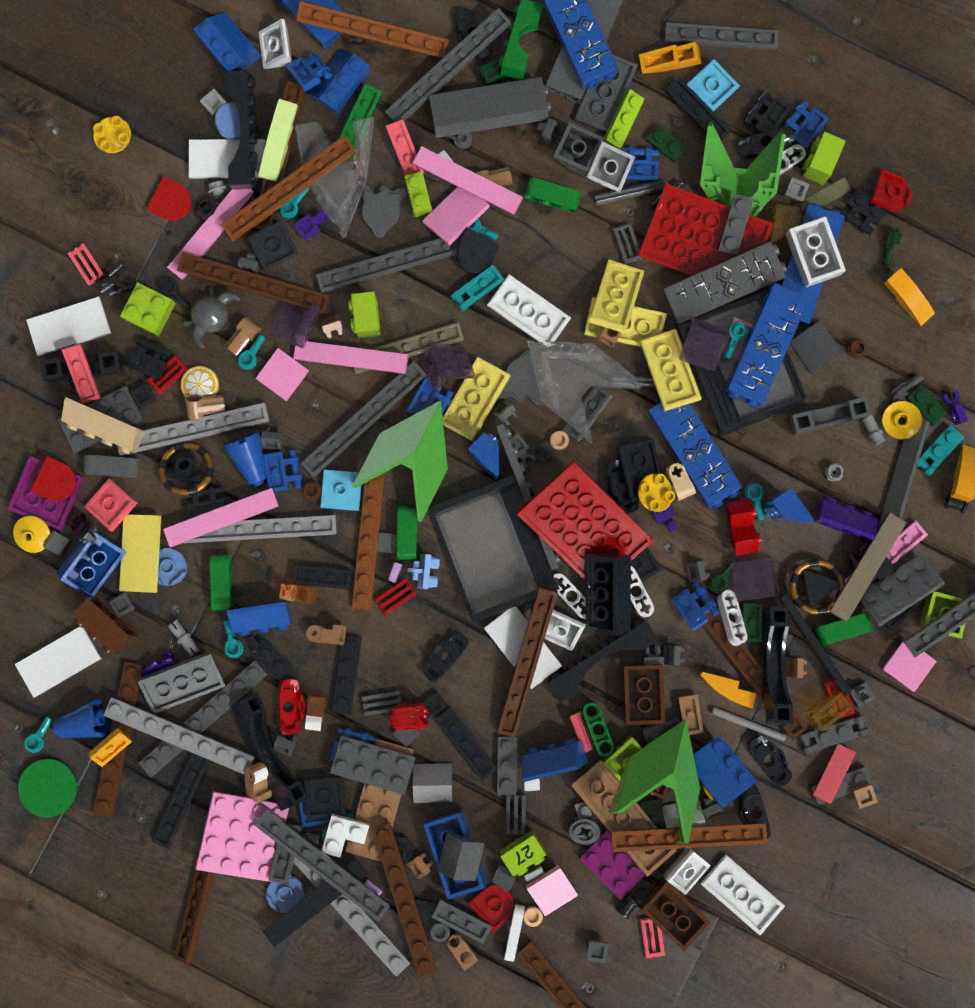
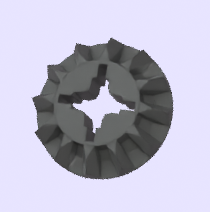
[569,817,600,845]

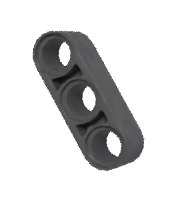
[82,455,139,479]

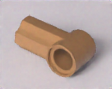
[476,167,513,186]
[224,317,262,357]
[185,395,225,419]

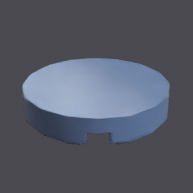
[214,102,241,140]
[158,548,188,586]
[266,875,305,914]

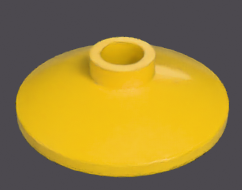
[882,401,922,439]
[13,516,51,553]

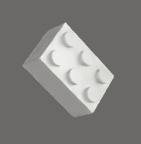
[785,216,846,288]

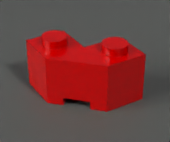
[726,499,761,556]

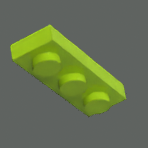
[603,89,644,149]

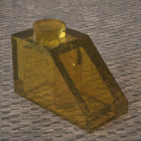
[768,204,801,244]
[803,692,852,731]

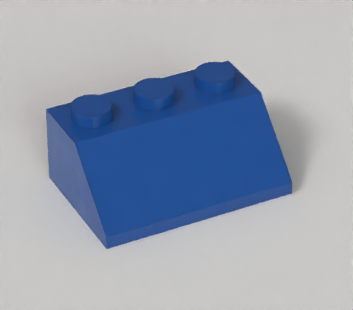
[193,13,262,72]
[307,49,371,116]
[468,432,499,480]
[762,488,814,525]
[56,530,126,597]
[227,601,293,636]
[693,735,757,809]
[522,738,588,782]

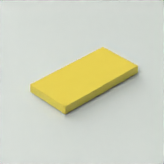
[589,259,644,333]
[584,297,667,347]
[639,329,701,412]
[443,357,511,442]
[119,515,161,593]

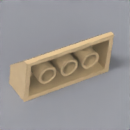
[61,398,145,454]

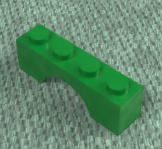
[499,0,543,80]

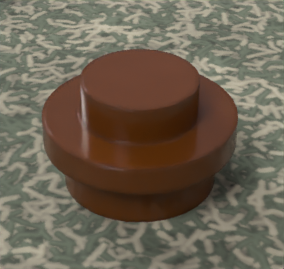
[847,339,867,359]
[302,481,322,500]

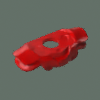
[278,679,306,735]

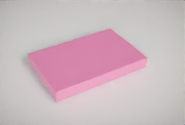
[422,187,490,246]

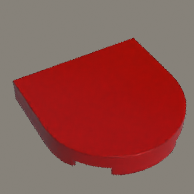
[870,168,912,211]
[146,176,192,221]
[31,456,77,501]
[468,884,514,932]

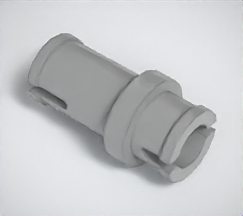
[862,415,886,446]

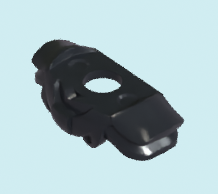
[454,8,492,61]
[739,126,794,158]
[606,460,639,514]
[423,633,469,683]
[747,735,792,787]
[738,784,771,839]

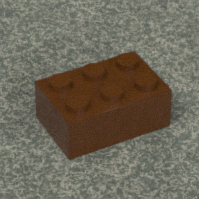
[71,597,138,655]
[622,665,665,725]
[639,878,711,951]

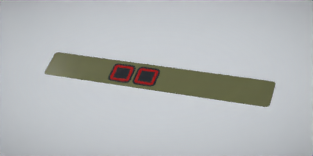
[767,178,851,236]

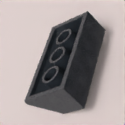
[586,553,631,636]

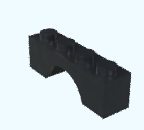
[41,351,125,383]

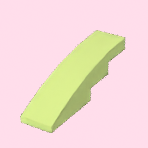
[258,99,298,183]

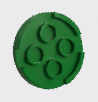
[18,758,78,818]

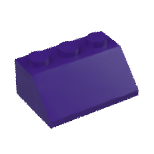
[812,497,878,541]

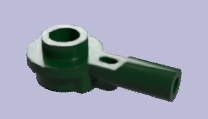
[882,228,903,266]
[709,560,740,594]

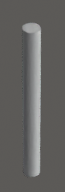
[711,707,786,742]

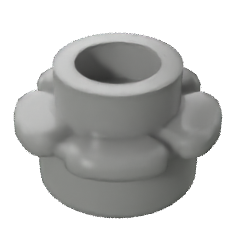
[208,181,226,196]
[825,463,844,482]

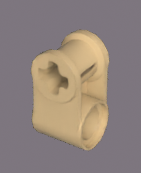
[666,463,696,501]

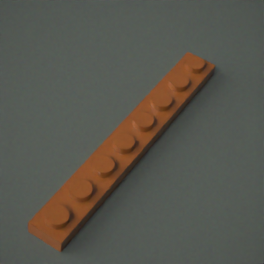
[296,1,449,59]
[221,135,357,242]
[352,472,386,610]
[610,823,767,852]

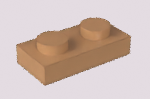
[678,694,704,735]

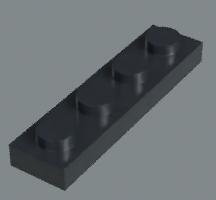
[665,76,731,141]
[332,635,362,715]
[435,707,497,781]

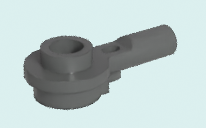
[447,133,473,149]
[891,373,924,401]

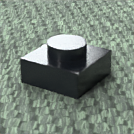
[130,383,157,410]

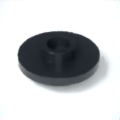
[194,195,218,220]
[396,837,414,864]

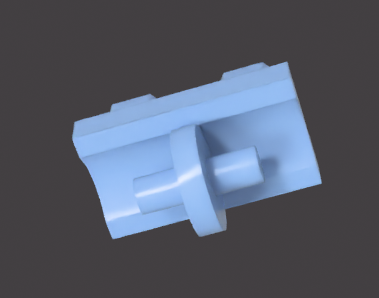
[407,554,440,589]

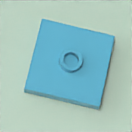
[687,59,740,112]
[321,470,361,511]

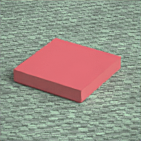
[84,478,137,532]

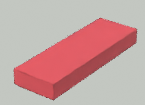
[385,119,424,176]
[62,343,101,404]
[813,744,856,805]

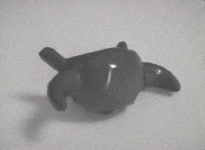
[183,287,241,348]

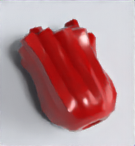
[389,702,429,731]

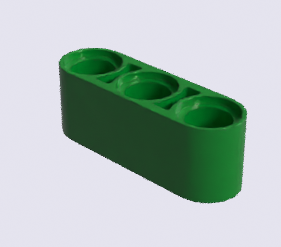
[524,177,581,213]
[397,504,417,560]
[210,554,233,611]
[814,612,873,646]
[582,701,614,757]

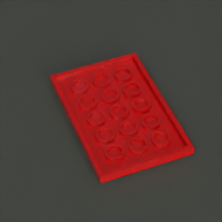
[638,183,774,296]
[517,460,653,581]

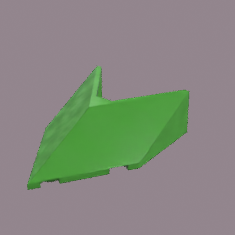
[700,122,786,217]
[352,400,448,522]
[608,719,700,844]

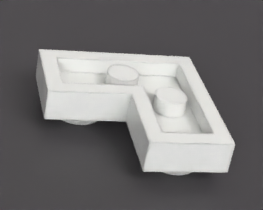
[322,814,370,857]

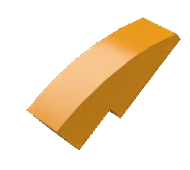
[639,42,702,74]
[883,268,935,326]
[950,444,975,503]
[699,671,756,709]

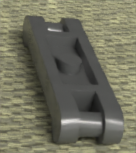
[798,715,870,754]

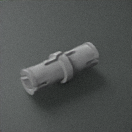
[168,619,200,658]

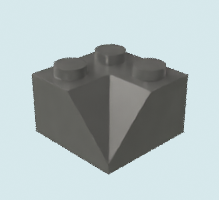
[553,122,604,177]

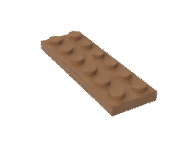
[346,739,414,862]
[570,760,676,877]

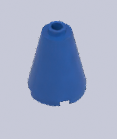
[223,431,267,487]
[53,699,111,738]

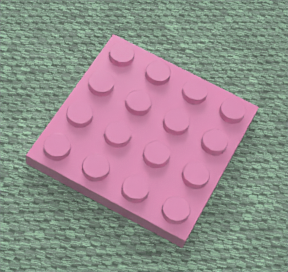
[195,791,289,882]

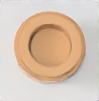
[550,431,569,450]
[523,906,543,927]

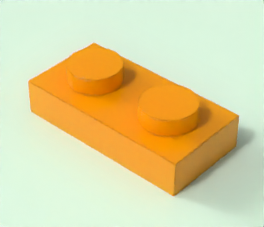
[88,728,132,767]

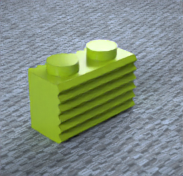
[405,172,432,217]

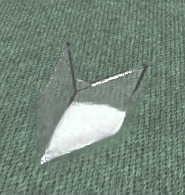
[295,117,374,239]
[527,340,641,445]

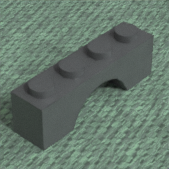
[788,396,872,436]

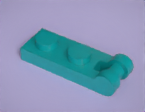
[450,265,504,312]
[917,425,965,476]

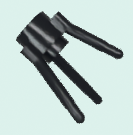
[96,262,147,297]

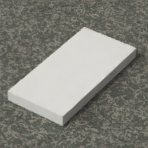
[189,139,266,179]
[487,274,571,349]
[26,297,112,357]
[484,607,562,689]
[15,627,102,698]
[700,854,785,935]

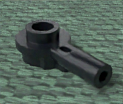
[159,278,191,310]

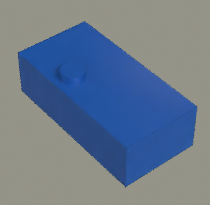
[423,809,487,899]

